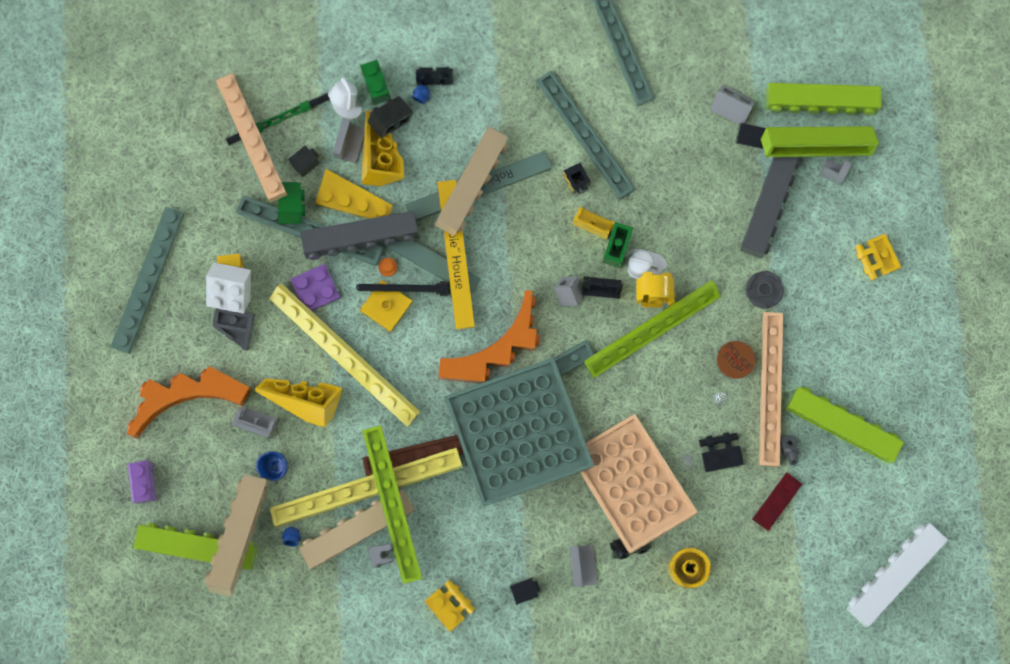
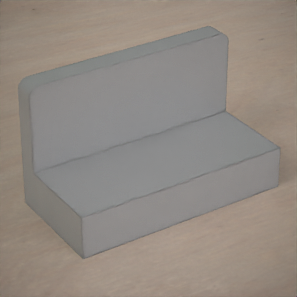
[710,84,755,125]
[333,118,364,163]
[570,545,597,587]

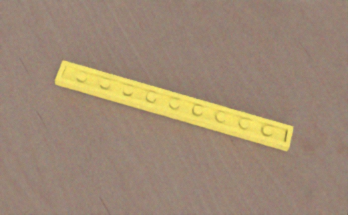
[269,284,420,427]
[270,448,463,528]

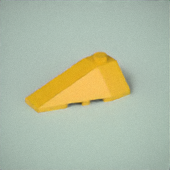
[362,110,404,187]
[255,378,342,427]

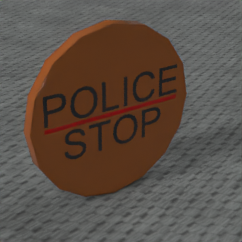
[717,341,755,379]

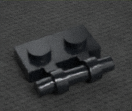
[699,432,744,473]

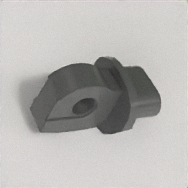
[780,435,800,465]

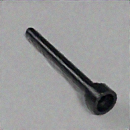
[356,281,448,296]

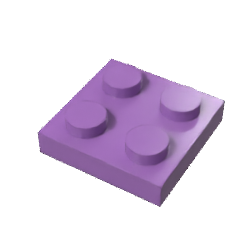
[290,264,341,311]

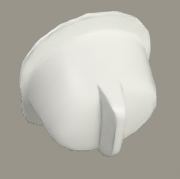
[328,78,362,119]
[626,249,667,279]

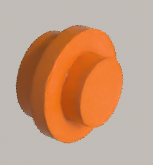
[378,258,398,277]

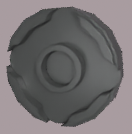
[745,271,784,309]

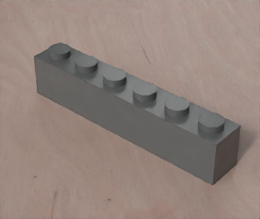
[740,157,801,259]
[300,211,418,260]

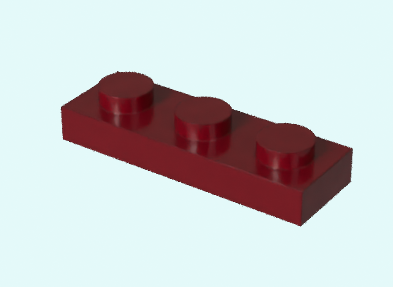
[752,472,802,531]

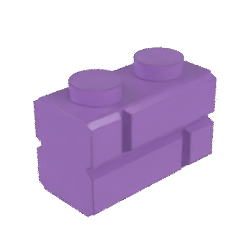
[128,460,157,504]

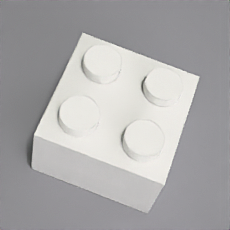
[206,263,251,314]

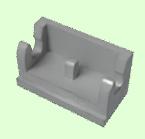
[232,406,279,439]
[369,544,394,568]

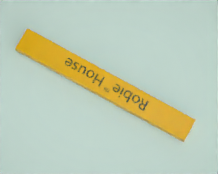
[437,180,475,330]

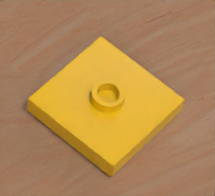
[360,280,413,332]

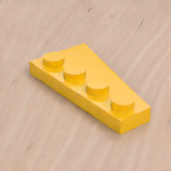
[315,169,393,219]

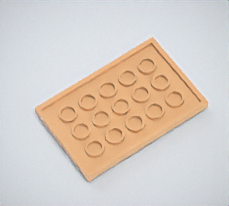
[580,414,698,554]

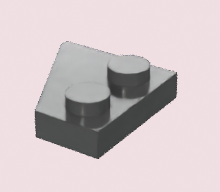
[213,308,255,351]

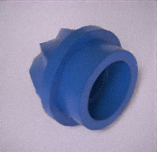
[412,85,430,105]
[281,527,301,547]

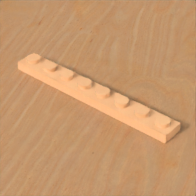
[216,73,287,203]
[759,312,783,467]

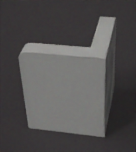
[820,159,852,185]
[554,276,585,306]

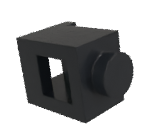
[563,163,591,195]

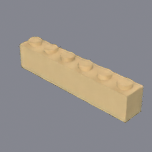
[434,126,508,236]
[205,474,268,597]
[299,488,415,569]

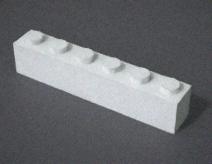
[847,523,948,627]

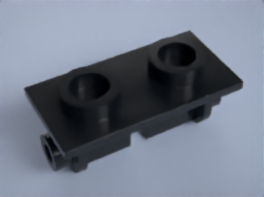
[415,66,453,86]
[582,276,623,299]
[610,538,651,559]

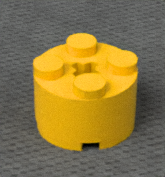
[636,272,675,307]
[668,548,710,588]

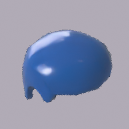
[256,451,288,481]

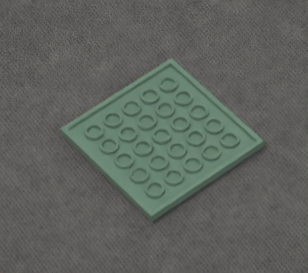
[444,357,594,507]

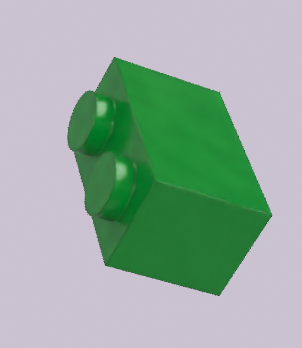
[360,59,390,106]
[277,182,305,224]
[602,222,633,268]

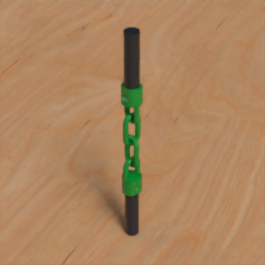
[226,93,330,145]

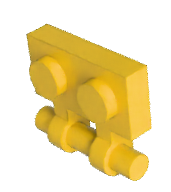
[855,234,902,281]
[424,579,476,632]

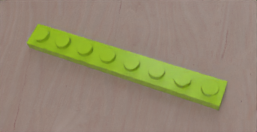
[584,280,721,378]
[362,425,423,584]

